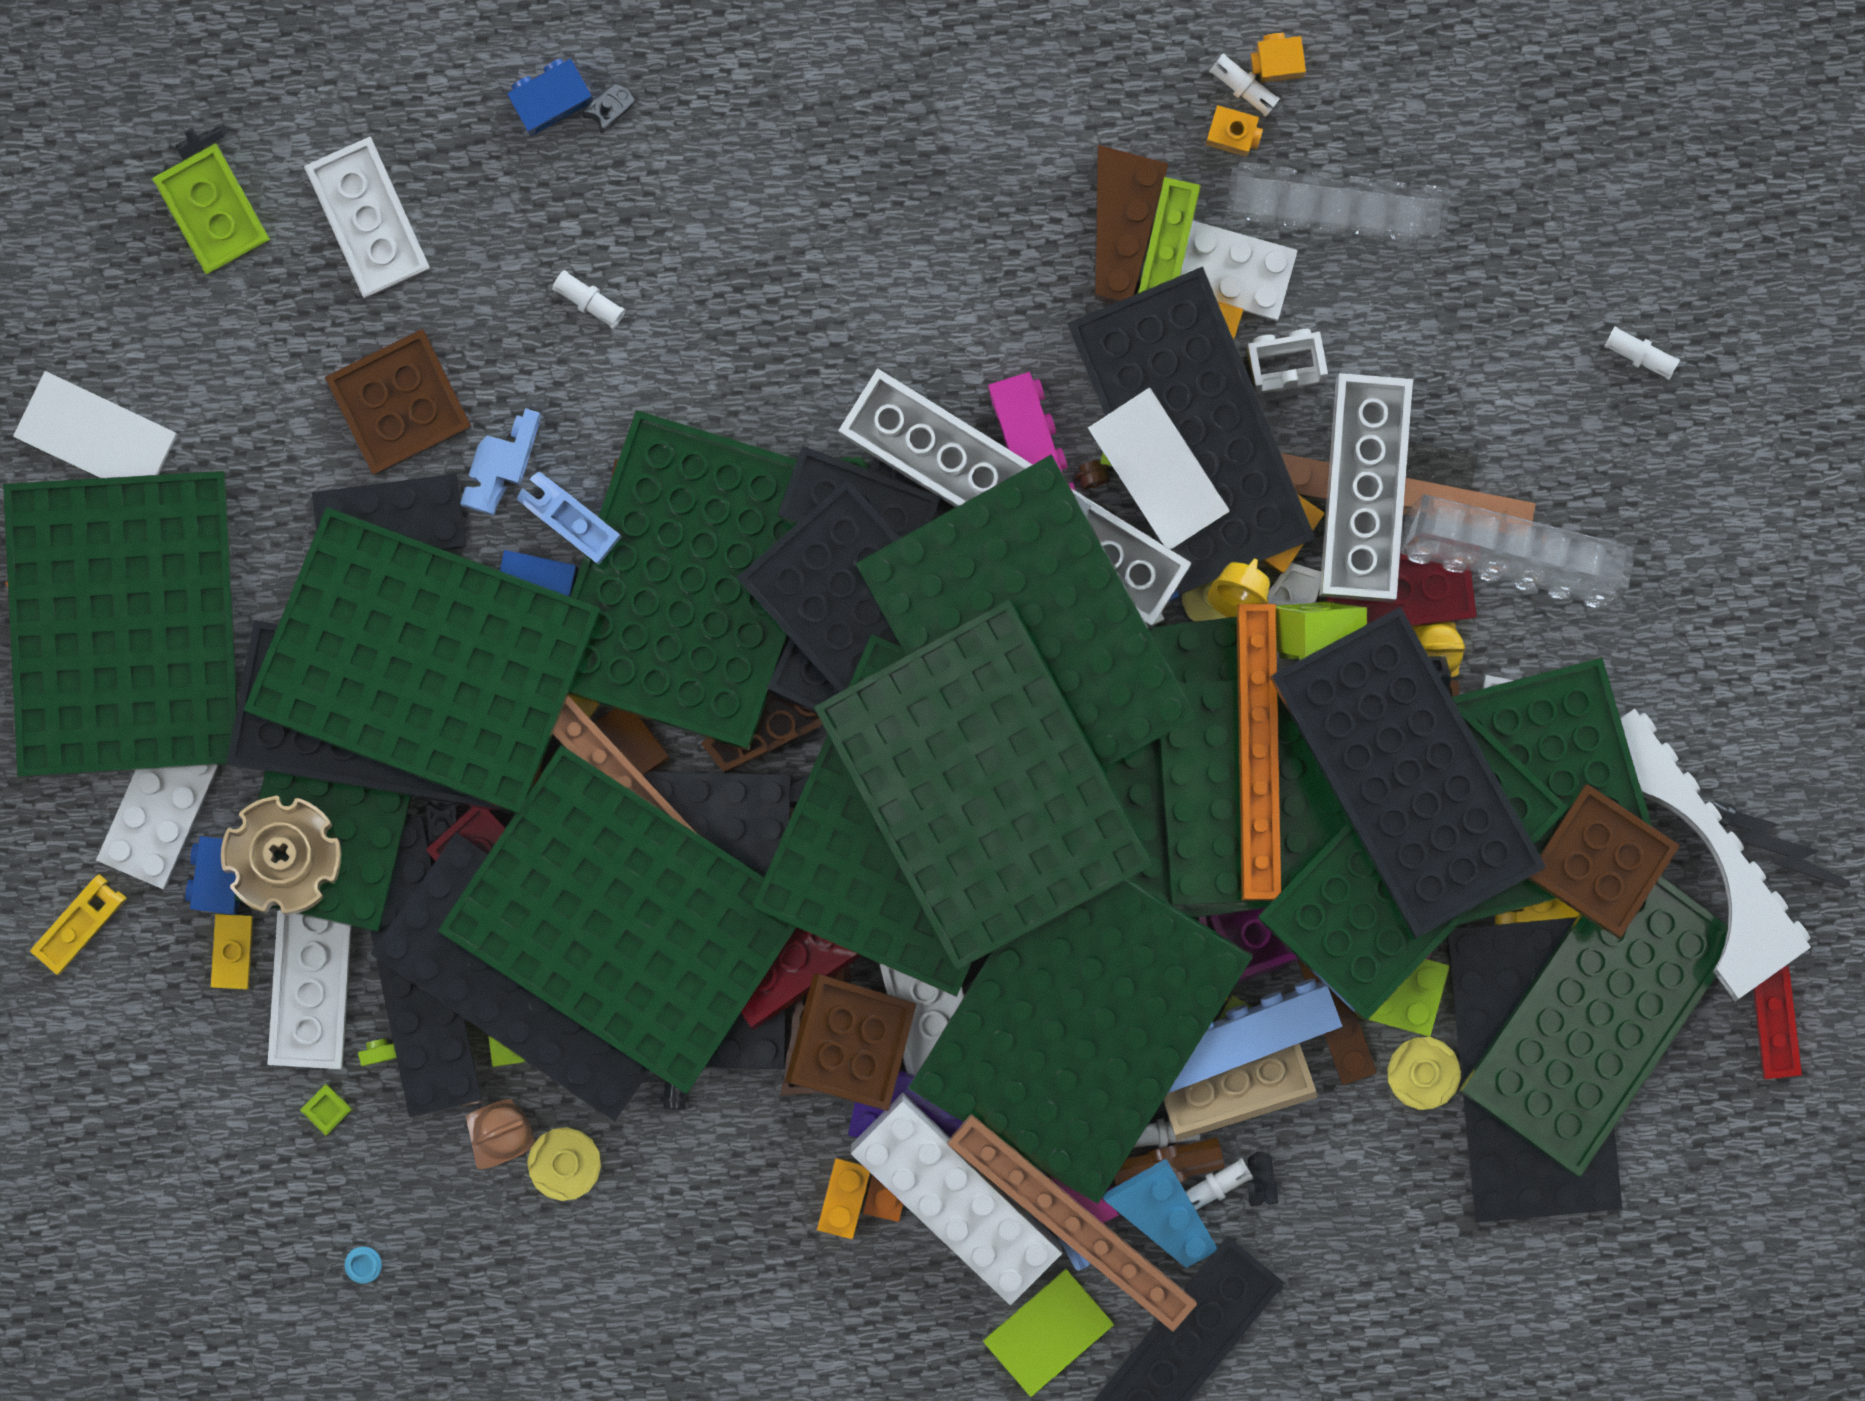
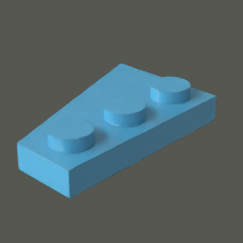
[1103,1159,1217,1268]

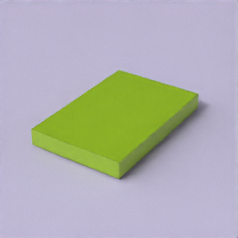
[152,143,270,275]
[982,1268,1114,1397]

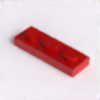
[1753,966,1802,1079]

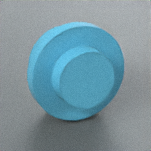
[344,1246,382,1284]

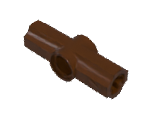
[1113,1137,1225,1187]

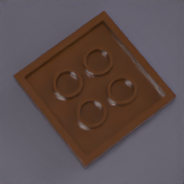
[325,329,472,476]
[1527,784,1680,939]
[785,974,917,1111]

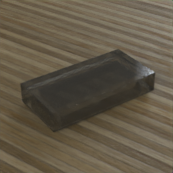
[1406,441,1478,490]

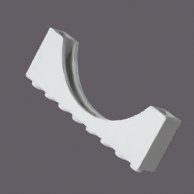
[1621,709,1811,1002]

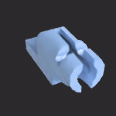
[460,408,542,515]
[517,472,622,565]

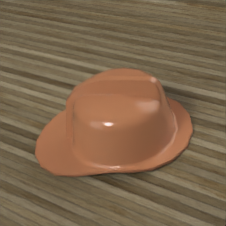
[466,1099,535,1169]

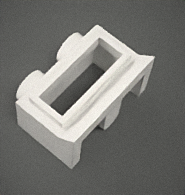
[1247,329,1328,394]

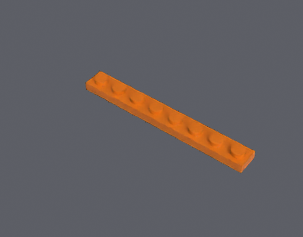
[1237,604,1281,901]

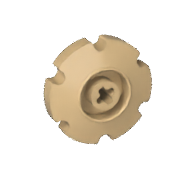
[221,796,342,916]

